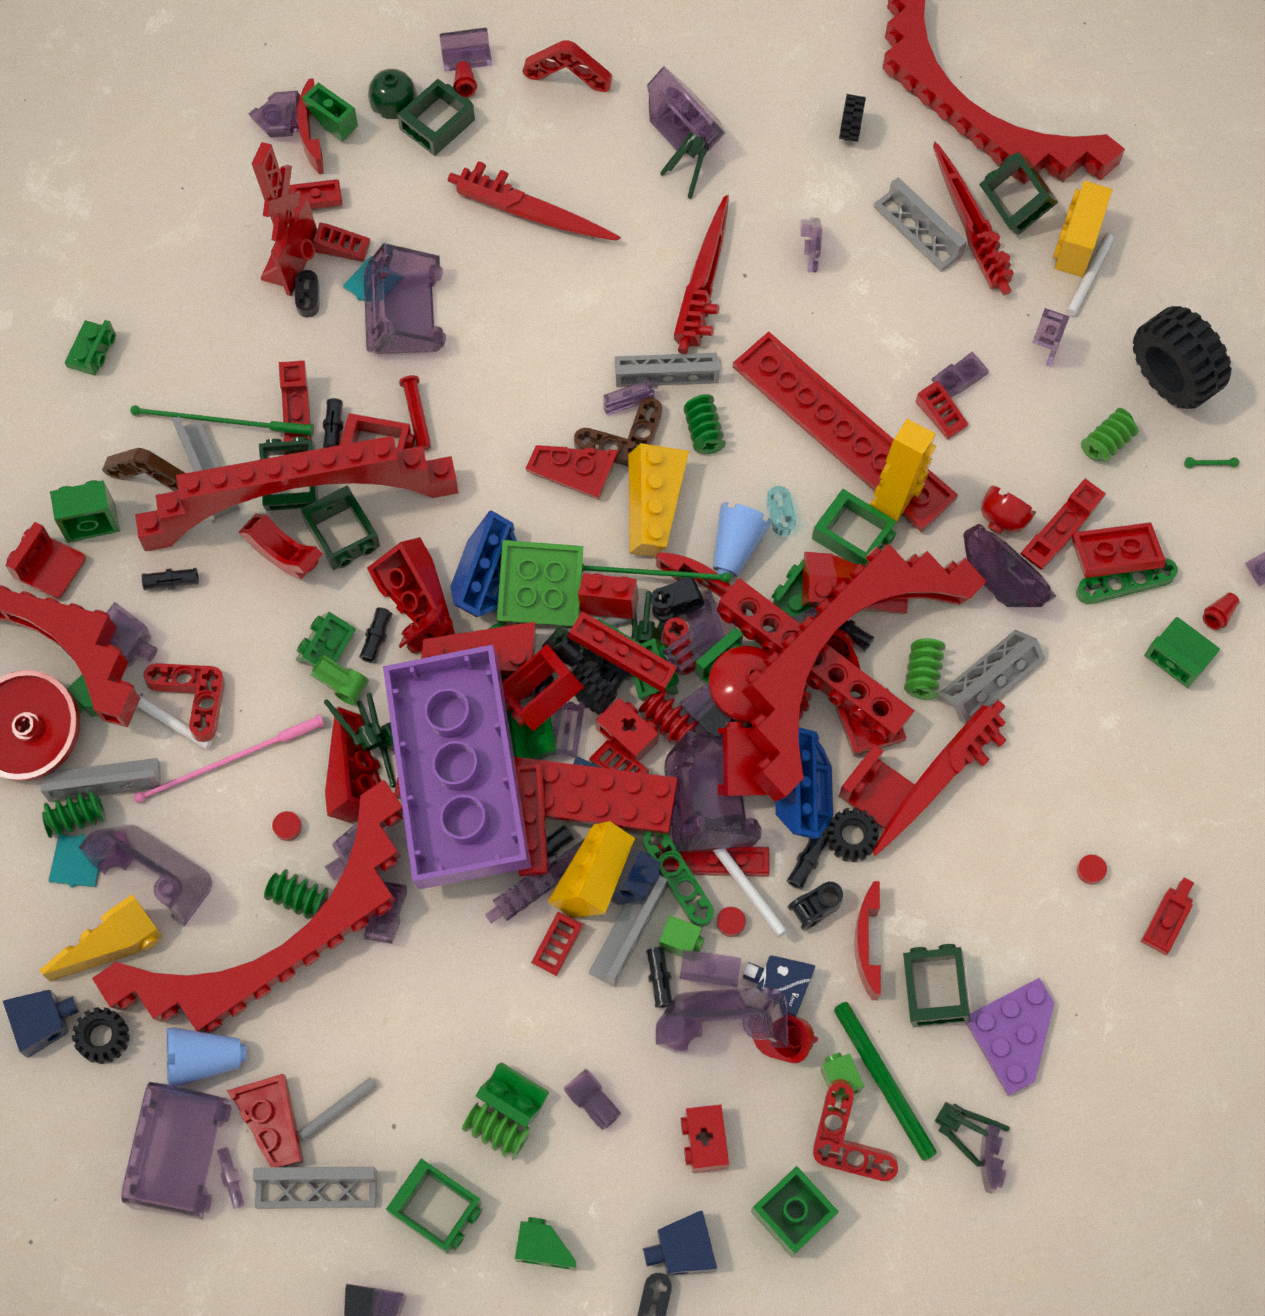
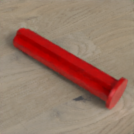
[399,375,431,450]

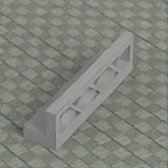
[874,177,967,272]
[615,353,720,387]
[172,417,239,519]
[938,629,1045,724]
[41,758,161,802]
[589,876,668,987]
[253,1167,377,1209]

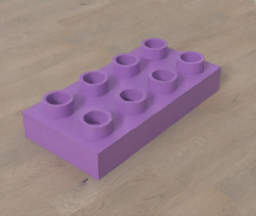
[383,645,532,890]

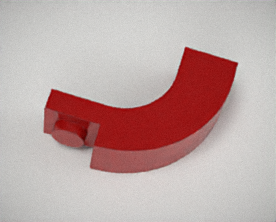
[238,513,323,580]

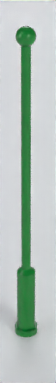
[130,405,314,437]
[582,563,732,583]

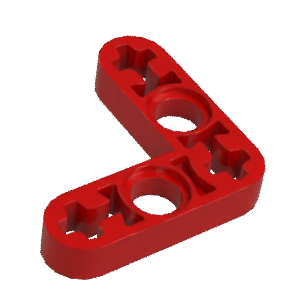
[522,40,613,92]
[143,663,225,742]
[813,1079,898,1181]

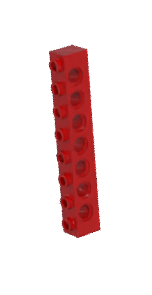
[716,578,915,743]

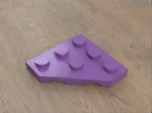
[965,978,1054,1096]

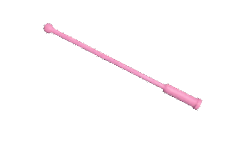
[134,714,325,803]

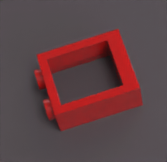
[340,413,415,451]
[502,644,584,731]

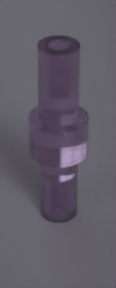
[217,1147,245,1209]

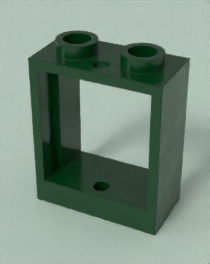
[397,79,475,156]
[979,152,1058,235]
[259,437,319,511]
[300,485,380,570]
[903,944,971,1027]

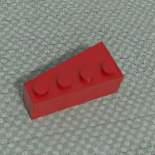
[421,622,536,679]

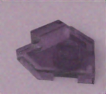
[248,91,300,138]
[800,217,822,273]

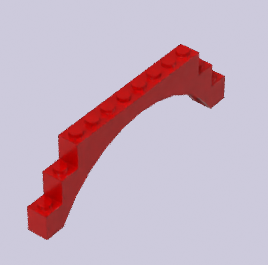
[882,0,1125,185]
[135,436,458,551]
[741,544,987,802]
[0,585,141,728]
[92,780,403,1033]

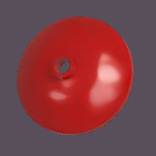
[708,646,771,724]

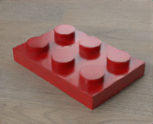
[1072,522,1165,578]

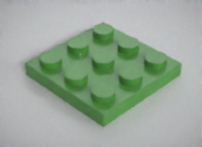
[497,540,584,627]

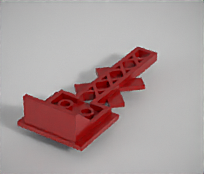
[251,142,317,296]

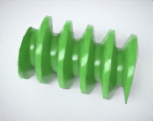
[1081,408,1139,462]
[904,638,946,700]
[462,1102,530,1161]

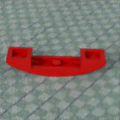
[297,78,324,174]
[279,360,311,455]
[1020,478,1106,570]
[656,552,747,615]
[854,881,881,1000]

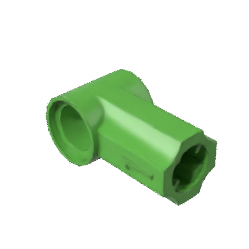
[310,655,369,705]

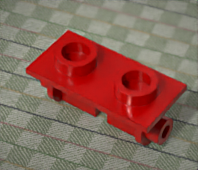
[399,604,453,653]

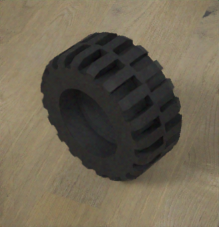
[1133,306,1232,409]

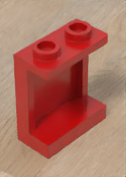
[717,722,768,796]

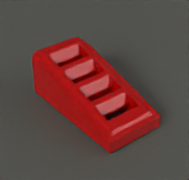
[313,222,370,262]
[916,381,968,439]
[589,740,649,774]
[531,911,584,976]

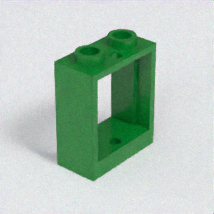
[812,489,897,565]
[386,1158,483,1254]

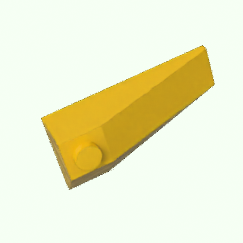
[40,894,162,981]

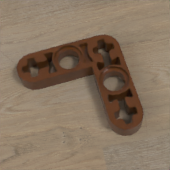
[574,398,662,467]
[102,448,185,491]

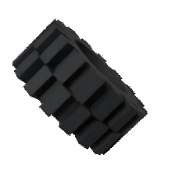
[839,94,866,142]
[572,664,616,714]
[826,807,879,862]
[72,1007,130,1064]

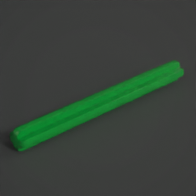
[834,1002,937,1161]

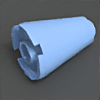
[713,502,771,577]
[167,1027,246,1087]

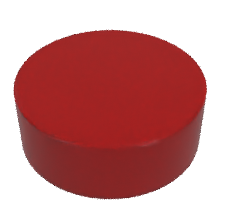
[272,811,302,841]
[1077,854,1107,884]
[717,907,746,937]

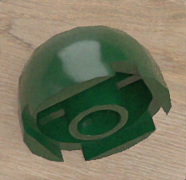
[368,69,417,119]

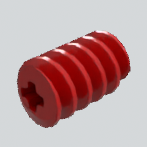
[638,690,698,750]

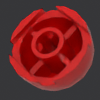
[981,485,1036,535]

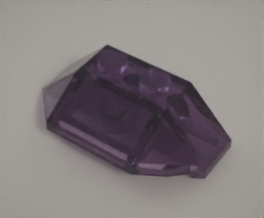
[647,66,726,155]
[963,524,1057,607]

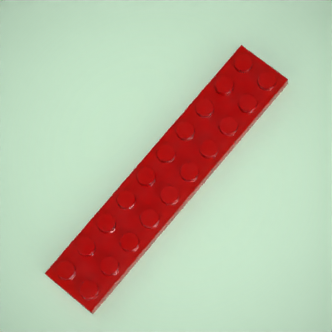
[732,331,958,532]
[394,757,678,835]

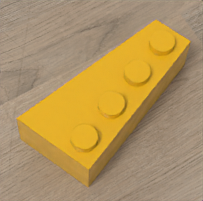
[870,418,937,523]
[628,443,689,557]

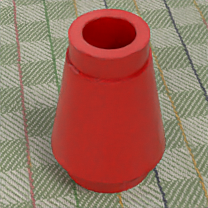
[453,61,477,98]
[1203,592,1240,630]

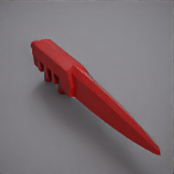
[933,141,1014,295]
[448,161,621,241]
[674,194,729,354]
[873,700,1006,856]

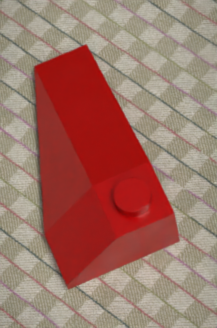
[367,537,455,638]
[801,552,908,614]
[325,707,387,823]

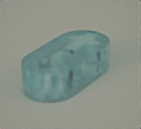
[766,486,796,536]

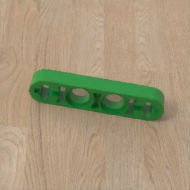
[1076,558,1178,604]
[643,832,714,927]

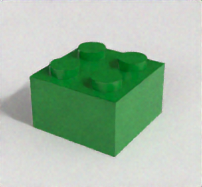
[50,480,120,543]
[751,1166,839,1258]

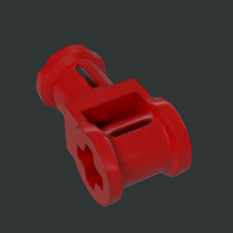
[663,617,696,675]

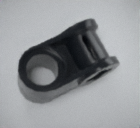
[651,577,705,622]
[541,626,587,667]
[579,649,631,696]
[787,881,843,931]

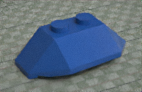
[450,510,517,617]
[775,727,833,839]

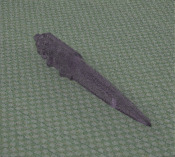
[485,828,627,924]

